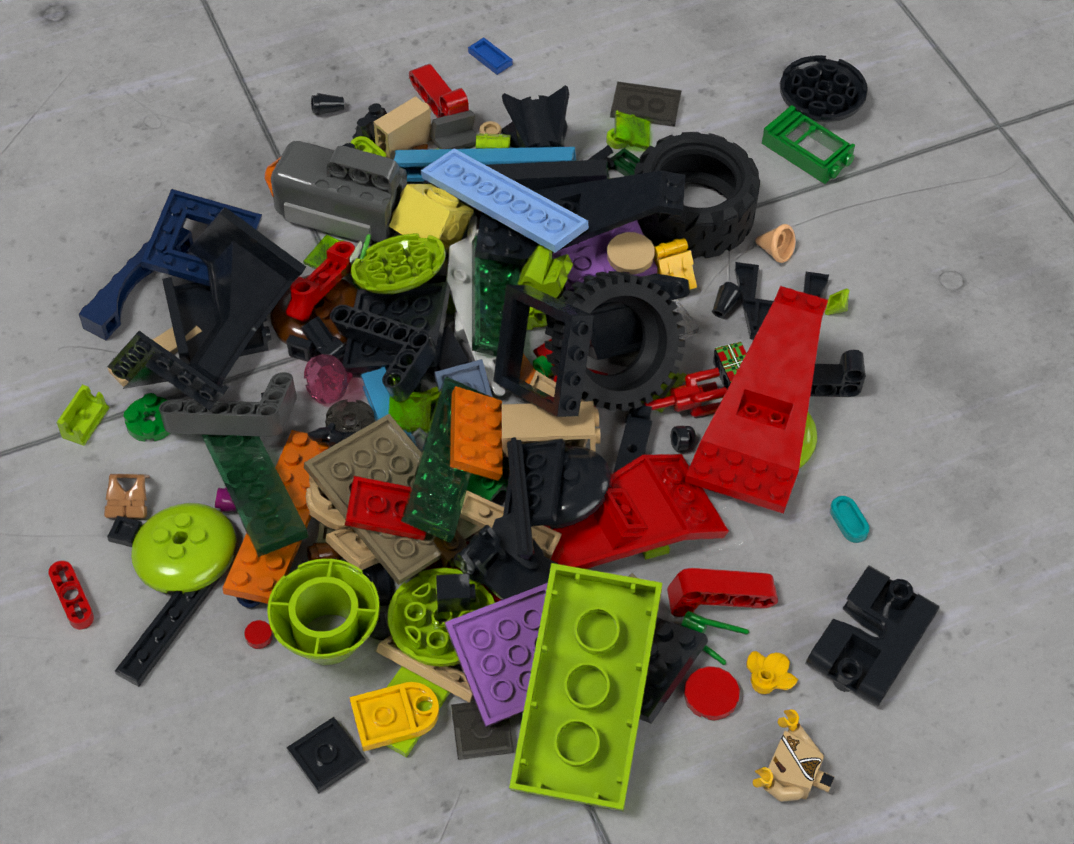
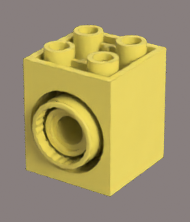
[389,184,474,252]

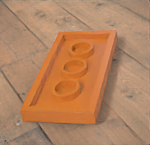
[450,386,503,481]

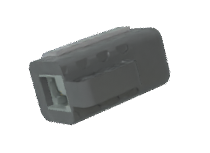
[265,141,407,245]

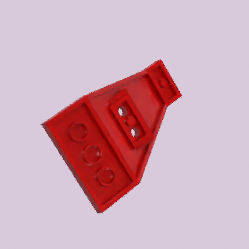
[685,286,828,514]
[545,454,729,569]

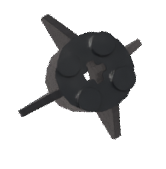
[502,85,570,148]

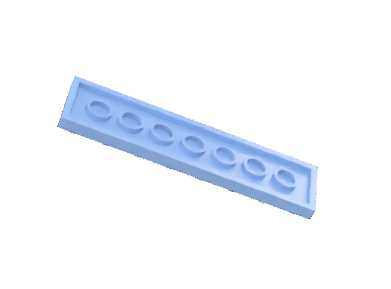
[421,148,589,253]

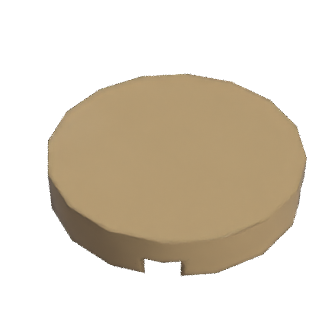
[607,232,654,275]

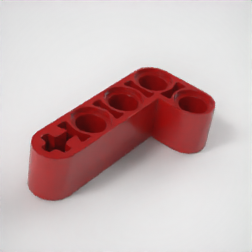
[409,64,469,118]
[667,568,778,617]

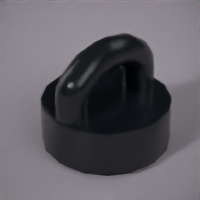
[670,425,696,451]

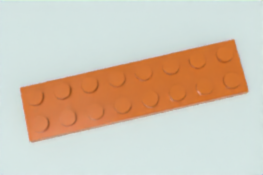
[223,430,330,604]

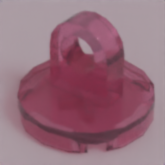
[304,354,353,404]

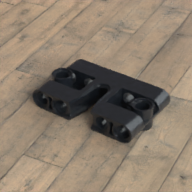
[805,565,940,707]

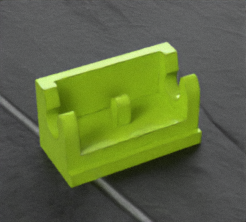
[56,384,109,446]

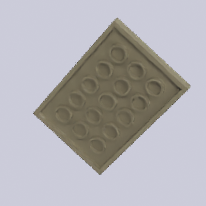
[304,414,482,585]

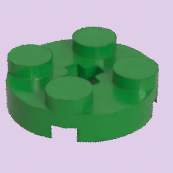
[123,393,170,442]

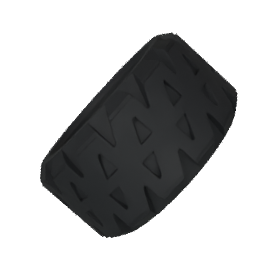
[634,132,760,259]

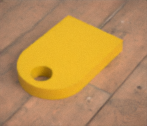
[349,682,439,752]

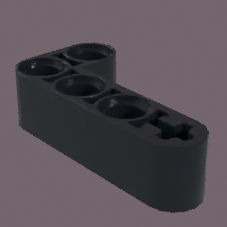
[810,350,866,397]

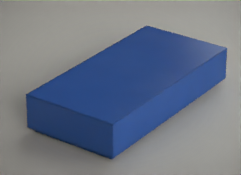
[468,38,513,75]

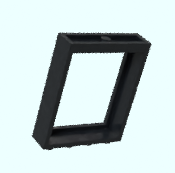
[493,285,594,417]

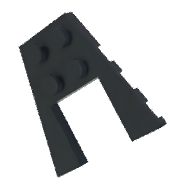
[734,262,829,340]

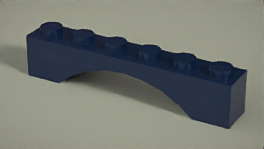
[79,228,193,341]

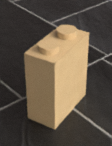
[374,96,432,160]

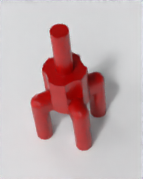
[644,367,727,418]

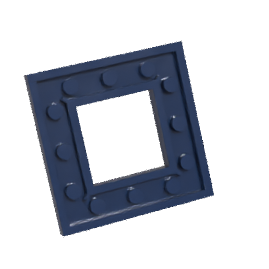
[141,189,262,286]

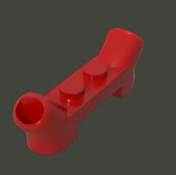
[286,241,355,322]

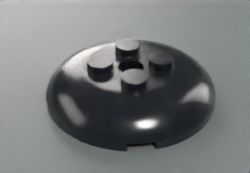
[780,55,868,122]
[543,446,612,529]

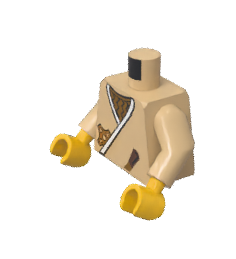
[753,709,835,802]

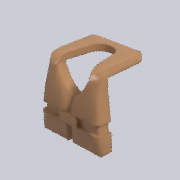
[104,474,150,519]

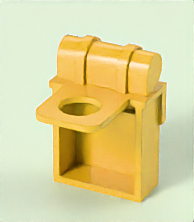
[654,238,697,289]

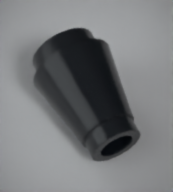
[311,93,344,115]
[712,282,741,318]

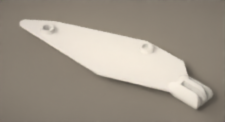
[446,216,506,396]

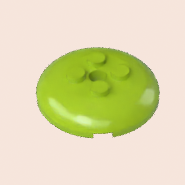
[351,233,445,294]
[131,503,237,594]
[388,568,495,667]

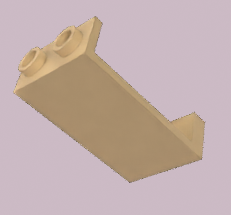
[502,401,600,457]

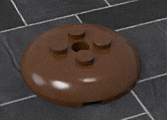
[270,275,358,350]

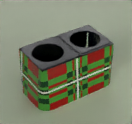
[713,342,746,390]

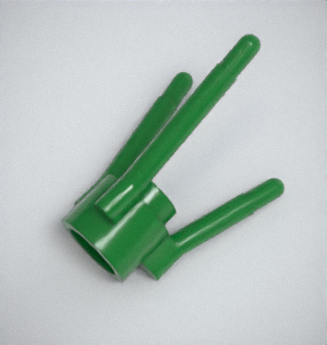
[681,611,749,665]

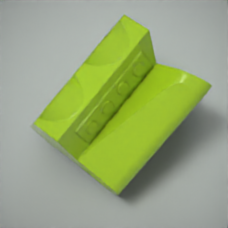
[517,244,573,313]

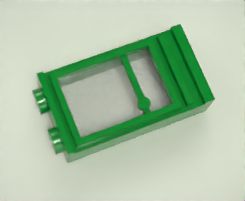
[761,105,855,184]

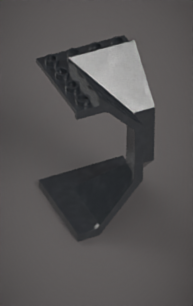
[107,207,306,411]

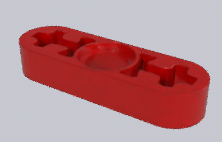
[48,561,94,630]

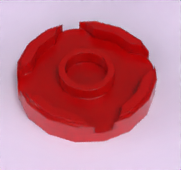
[684,666,740,721]

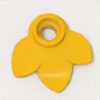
[746,651,798,694]

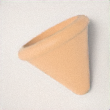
[755,224,796,263]

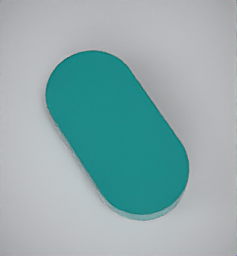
[830,496,870,543]

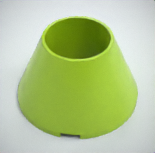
[267,559,380,665]

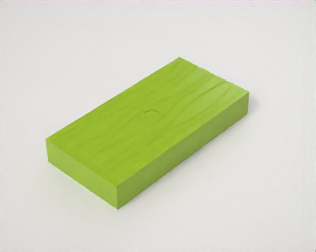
[509,563,662,812]

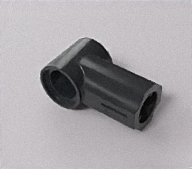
[300,316,346,368]

